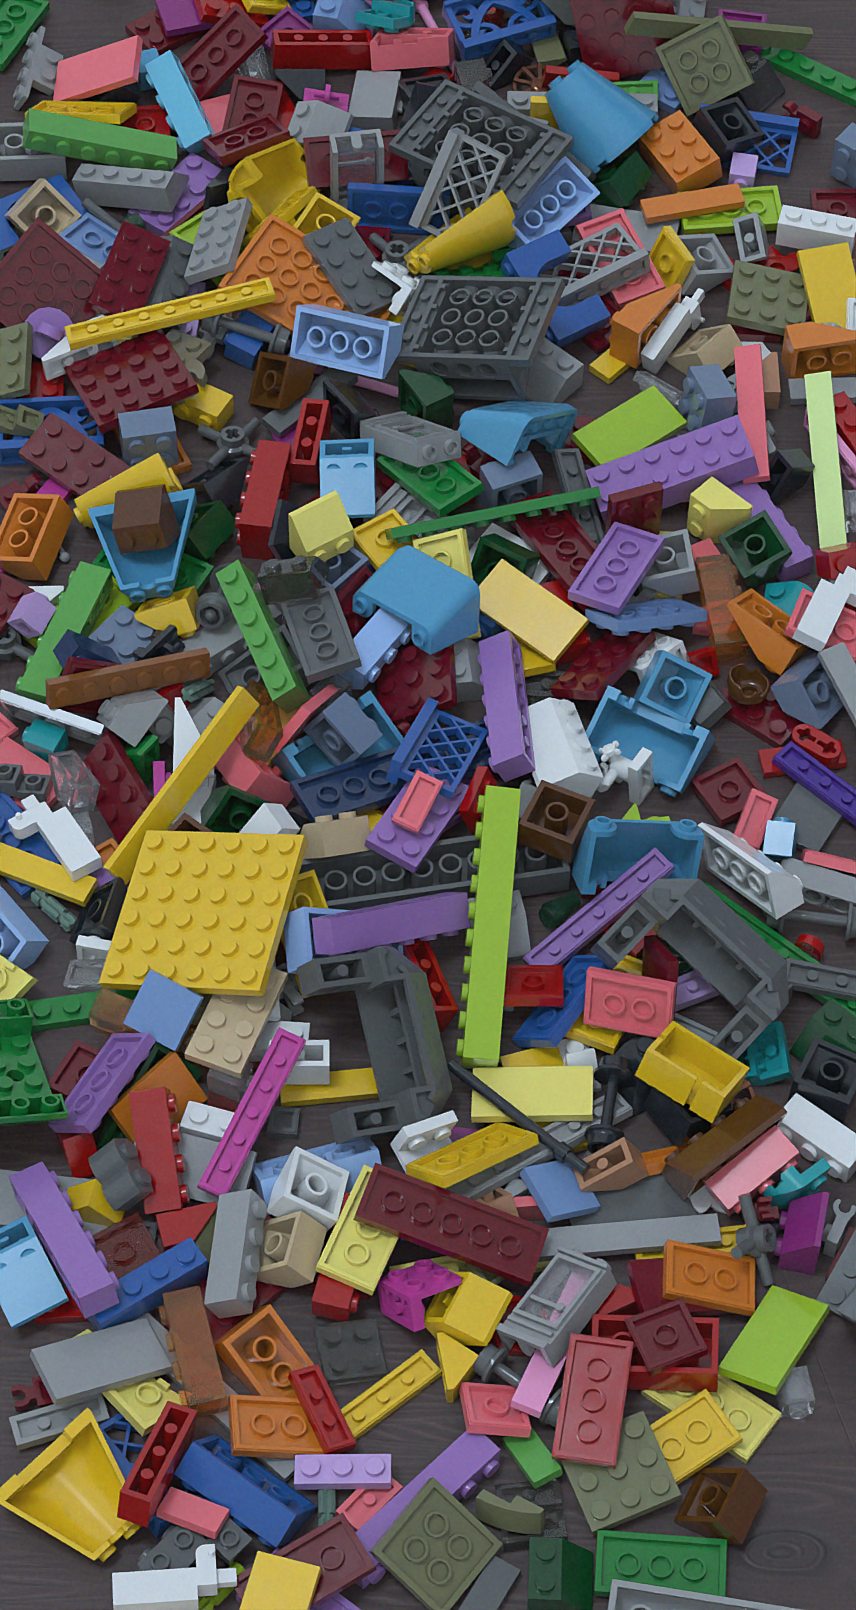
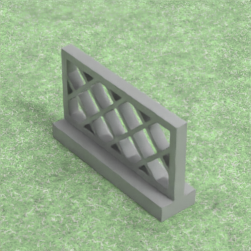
[409,127,508,236]
[538,222,651,306]

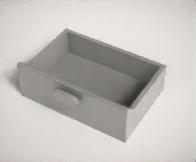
[348,70,404,130]

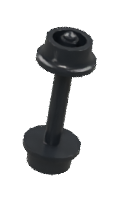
[584,1055,634,1154]

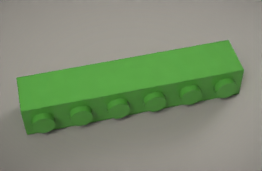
[23,108,177,172]
[216,559,310,714]
[15,561,113,705]

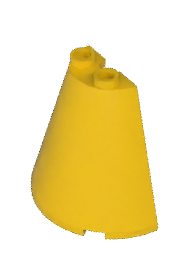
[227,138,321,233]
[403,190,517,274]
[73,453,183,529]
[0,1407,141,1562]

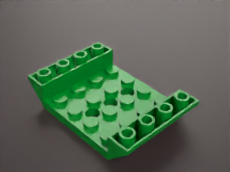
[0,998,69,1126]

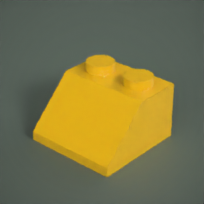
[134,586,200,638]

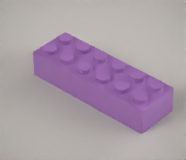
[585,414,759,527]

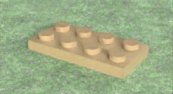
[184,968,288,1079]

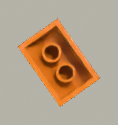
[0,493,74,581]

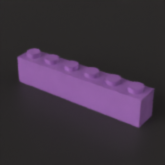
[726,480,814,582]
[477,630,536,782]
[312,892,470,957]
[9,1161,120,1319]
[355,1430,501,1589]

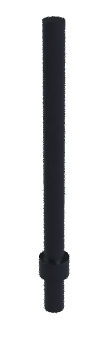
[447,1059,590,1175]

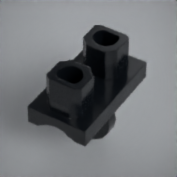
[133,624,185,661]

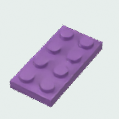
[128,152,223,236]
[568,522,665,616]
[364,766,469,874]
[48,1033,156,1133]

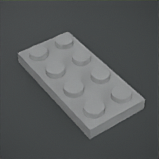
[184,197,252,285]

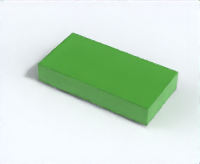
[502,1427,563,1489]

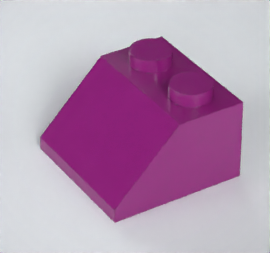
[774,1192,830,1275]

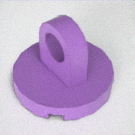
[25,307,73,359]

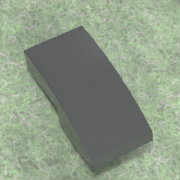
[0,763,53,802]

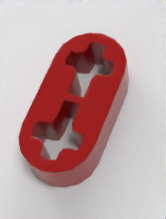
[791,724,841,766]

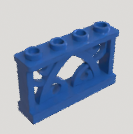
[442,0,557,62]
[0,396,105,466]

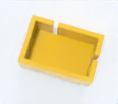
[635,1021,750,1123]

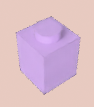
[728,152,758,188]
[7,591,56,639]

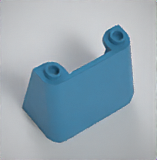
[458,401,578,466]
[352,545,480,655]
[586,685,715,798]
[270,691,404,782]
[571,816,705,895]

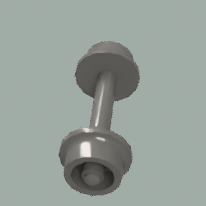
[201,313,292,356]
[195,562,232,629]
[762,902,856,941]
[473,1344,562,1428]

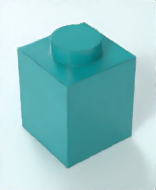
[22,718,69,766]

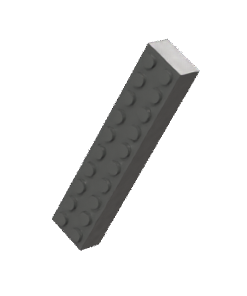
[299,832,570,910]

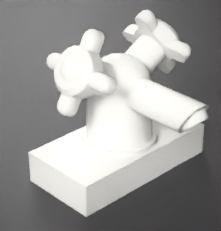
[596,741,654,806]

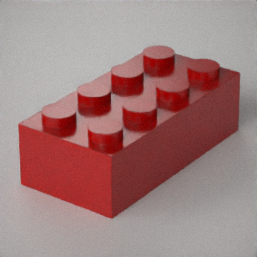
[235,440,293,561]
[592,1314,719,1392]

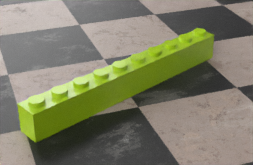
[456,785,521,1069]

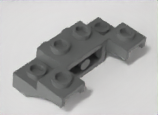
[136,1518,253,1571]

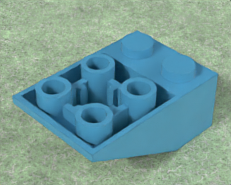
[320,438,376,518]
[0,1215,69,1329]

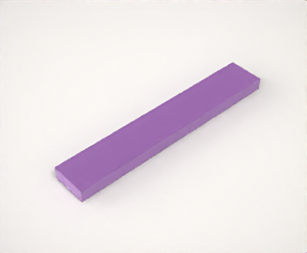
[523,847,675,965]

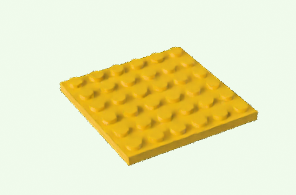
[99,830,308,997]

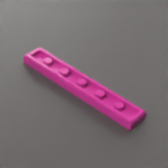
[197,1027,306,1198]

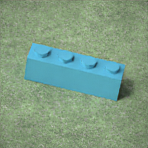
[145,50,215,154]

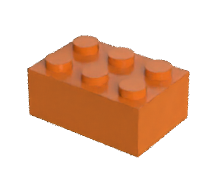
[638,110,723,194]

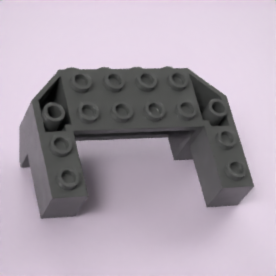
[590,879,789,1059]
[297,946,453,1145]

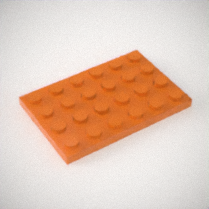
[217,213,398,336]

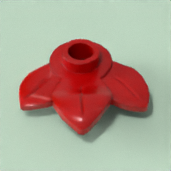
[753,245,799,272]

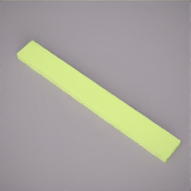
[804,371,847,548]

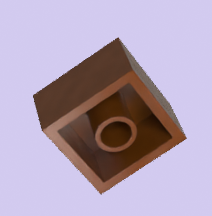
[517,780,595,863]

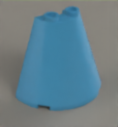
[544,60,659,173]
[89,488,197,603]

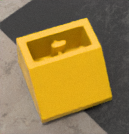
[423,1272,513,1346]

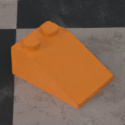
[609,283,682,369]
[781,322,856,380]
[727,588,810,676]
[212,1304,314,1398]

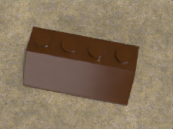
[661,1094,787,1201]

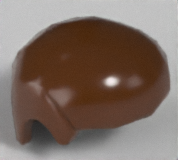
[727,663,770,705]

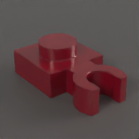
[781,100,823,140]
[11,1376,54,1412]

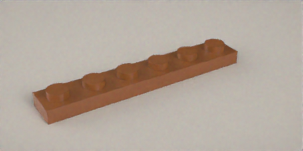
[45,647,210,709]

